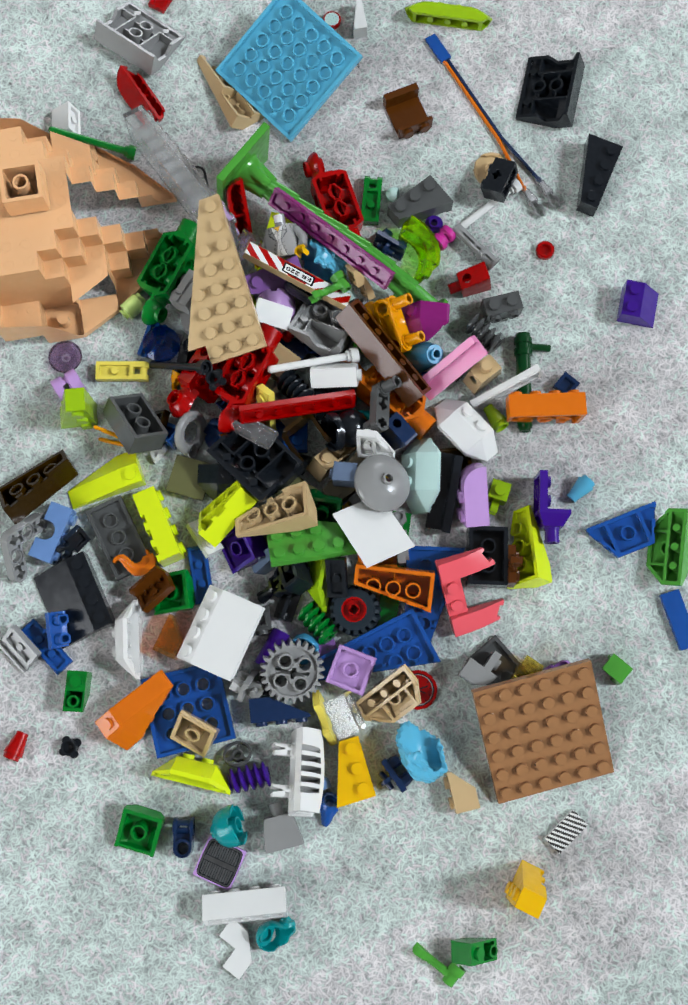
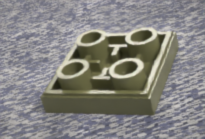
[166,454,211,501]

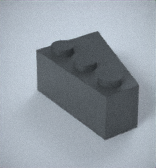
[387,175,453,228]

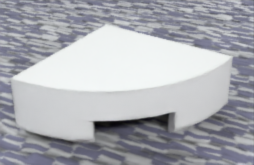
[150,445,169,464]

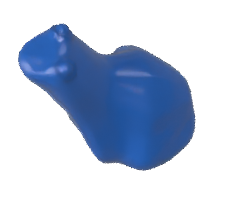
[320,792,338,827]

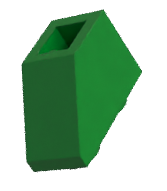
[62,670,92,712]
[451,938,498,967]

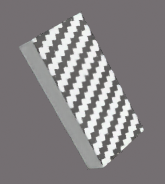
[544,809,588,854]

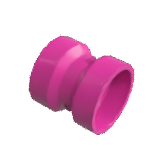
[431,225,456,251]

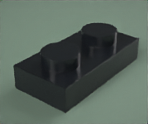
[325,557,348,598]

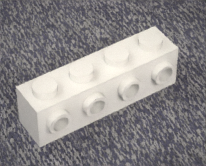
[202,884,288,926]

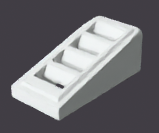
[353,0,367,39]

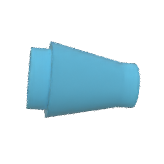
[567,475,595,503]

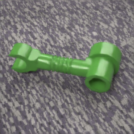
[308,270,352,304]
[412,942,466,988]

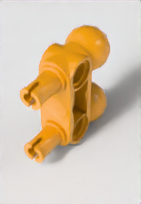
[364,293,425,353]

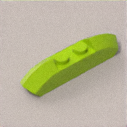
[405,1,493,31]

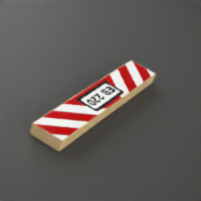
[242,241,351,310]

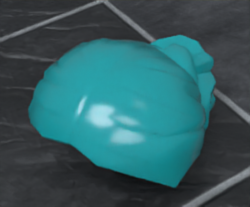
[256,916,296,952]

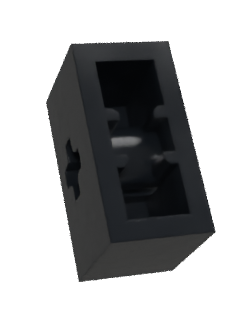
[480,157,518,203]

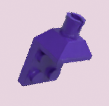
[533,470,571,544]

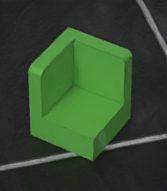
[602,653,633,685]

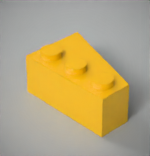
[337,736,376,808]
[504,860,547,919]

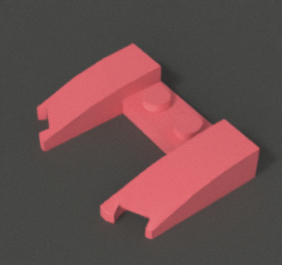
[435,547,504,637]

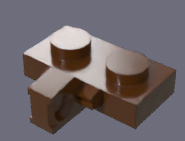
[507,544,523,588]

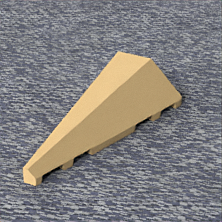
[197,55,265,130]

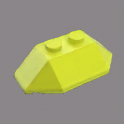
[151,753,231,795]

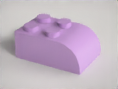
[456,463,490,528]

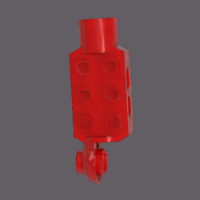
[303,152,364,236]
[214,323,283,433]
[167,347,227,418]

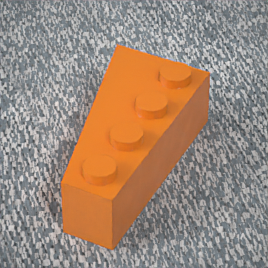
[505,390,587,424]
[353,562,435,613]

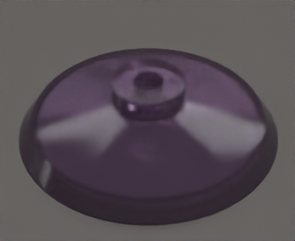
[48,341,82,373]

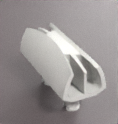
[270,727,325,817]

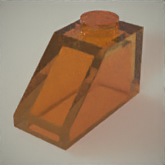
[152,613,184,660]

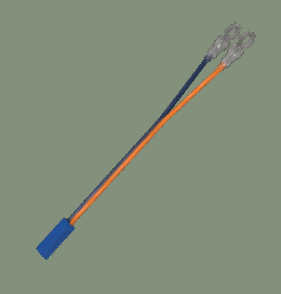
[425,34,561,217]

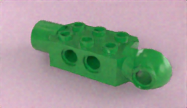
[137,218,197,325]

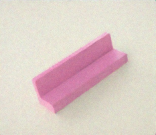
[422,335,488,400]

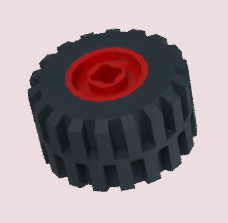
[330,585,381,637]

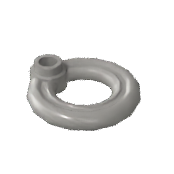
[174,410,206,458]

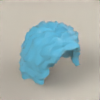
[301,238,347,283]
[395,721,448,784]

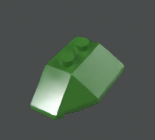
[646,508,688,586]

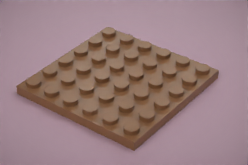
[471,658,614,804]

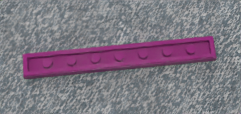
[268,187,395,290]

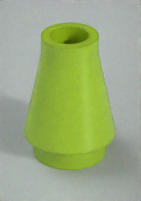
[483,404,509,433]

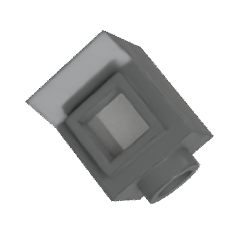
[255,605,272,636]

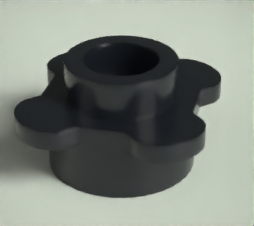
[205,369,227,391]
[59,736,82,758]

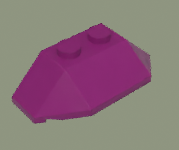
[401,300,450,345]

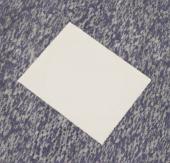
[332,501,415,568]

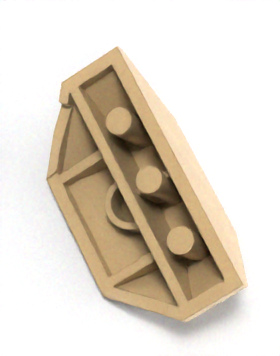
[353,664,421,723]

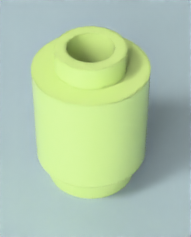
[120,292,146,320]

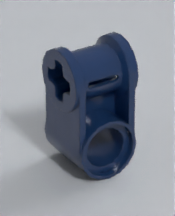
[172,817,195,858]

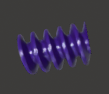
[228,761,272,794]

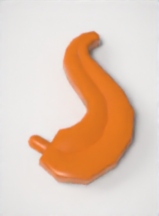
[112,549,157,576]

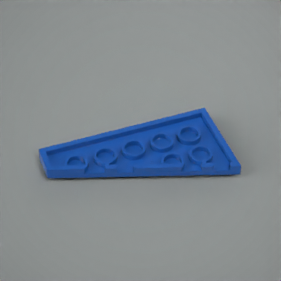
[405,546,465,641]
[318,608,441,681]

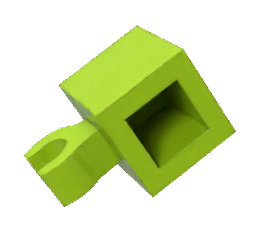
[488,478,512,516]

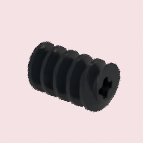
[277,370,314,399]

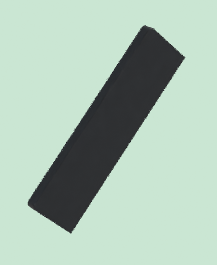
[425,452,463,533]

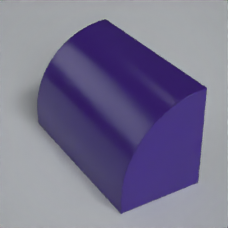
[254,627,291,665]

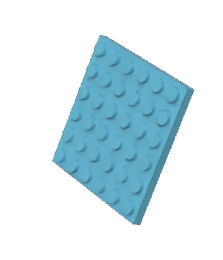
[215,0,363,142]

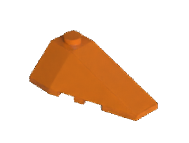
[95,670,173,750]

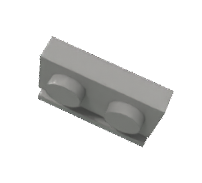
[0,625,42,673]

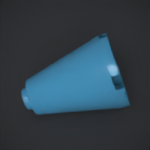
[403,341,443,374]

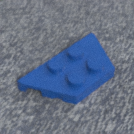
[585,501,656,559]

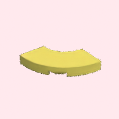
[312,690,337,746]

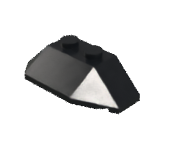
[197,464,259,504]

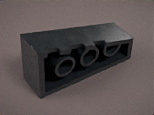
[576,133,623,217]

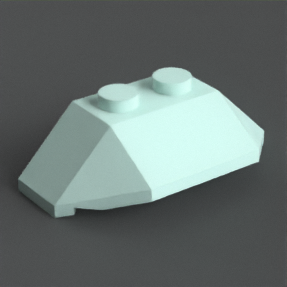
[401,438,441,515]

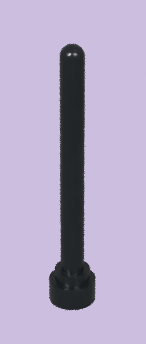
[149,360,213,375]

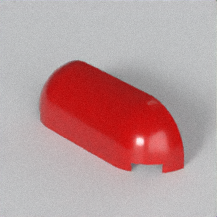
[117,65,165,127]
[226,177,255,248]

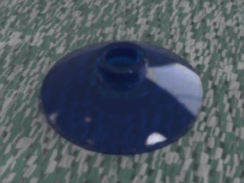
[143,326,180,362]

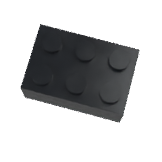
[466,526,508,588]

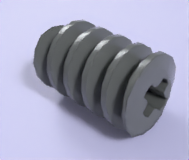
[465,313,506,354]

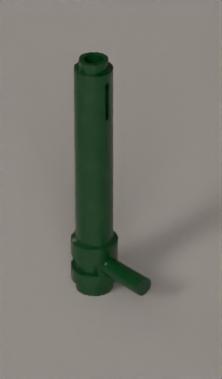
[514,332,551,433]

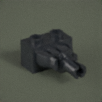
[257,562,314,604]

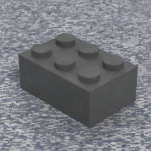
[103,393,168,454]

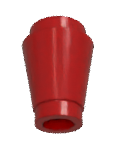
[3,730,29,762]

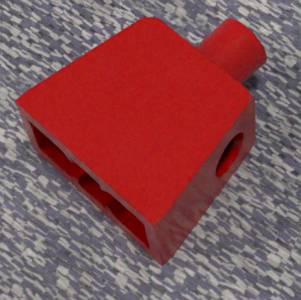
[447,261,491,298]

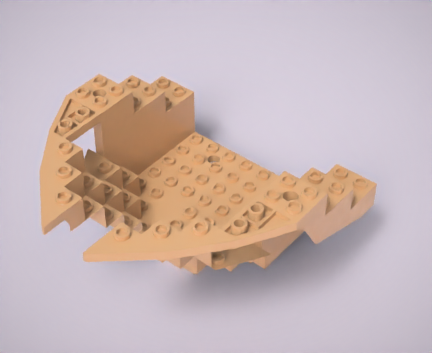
[0,118,177,343]

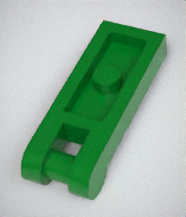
[361,176,383,225]

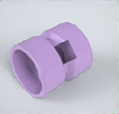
[50,368,86,401]

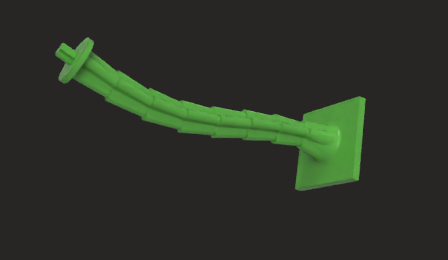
[216,122,448,303]

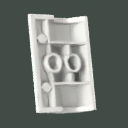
[176,585,265,682]

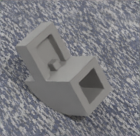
[458,650,502,685]

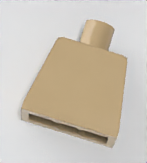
[463,354,502,395]

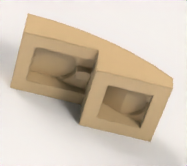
[345,264,376,301]

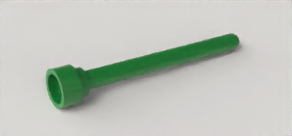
[48,126,137,161]

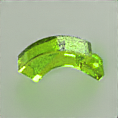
[398,215,441,284]

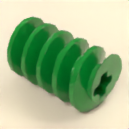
[298,601,340,645]

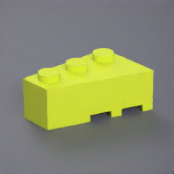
[198,481,257,548]

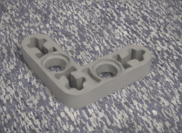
[0,513,48,583]

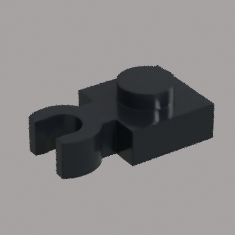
[55,525,91,559]

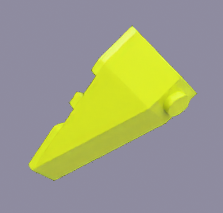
[68,452,146,510]
[507,505,552,589]

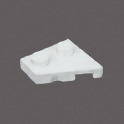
[356,429,395,459]

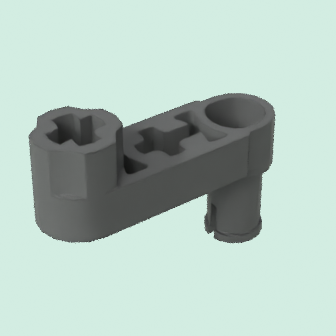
[363,375,402,434]

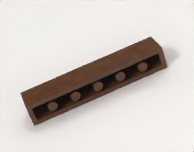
[335,299,431,408]

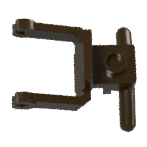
[276,414,332,462]

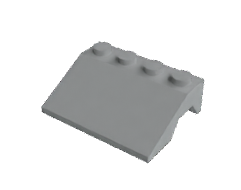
[94,1,185,76]
[287,281,369,357]

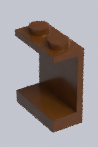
[383,83,433,139]

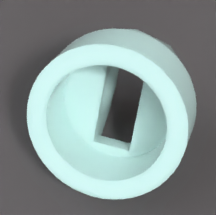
[386,187,399,202]

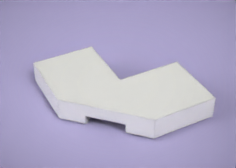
[219,922,252,979]

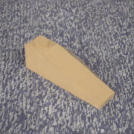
[235,481,318,538]

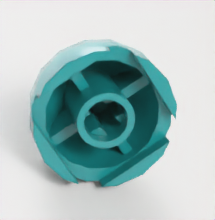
[210,804,248,848]

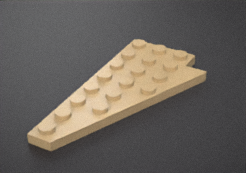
[188,194,267,365]

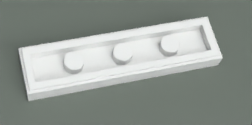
[470,364,543,411]

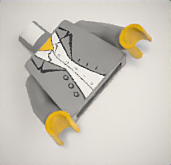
[253,214,309,268]

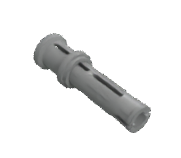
[453,223,500,271]

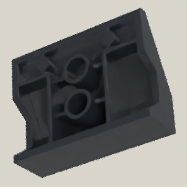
[515,52,585,128]
[206,422,304,503]
[34,551,115,649]

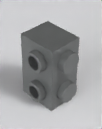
[480,290,524,323]

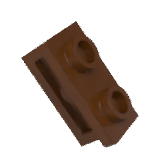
[129,565,176,613]

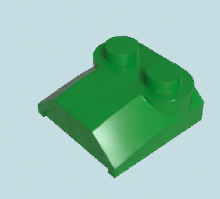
[154,569,195,615]
[114,804,165,858]

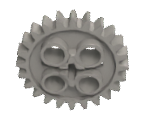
[259,638,325,704]

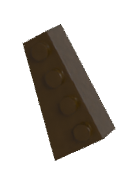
[0,449,79,524]

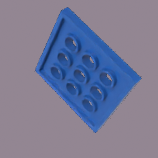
[140,666,236,759]

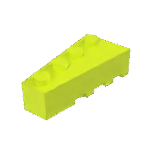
[132,486,187,567]

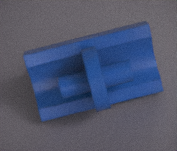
[43,611,71,649]

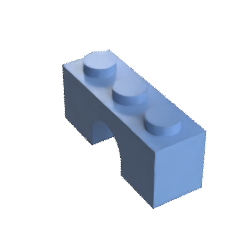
[28,501,77,565]

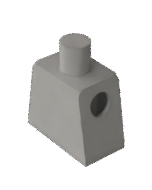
[263,801,304,854]

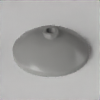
[354,454,410,512]

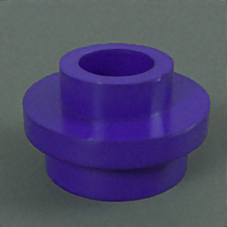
[425,215,443,233]

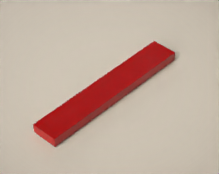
[239,389,356,424]

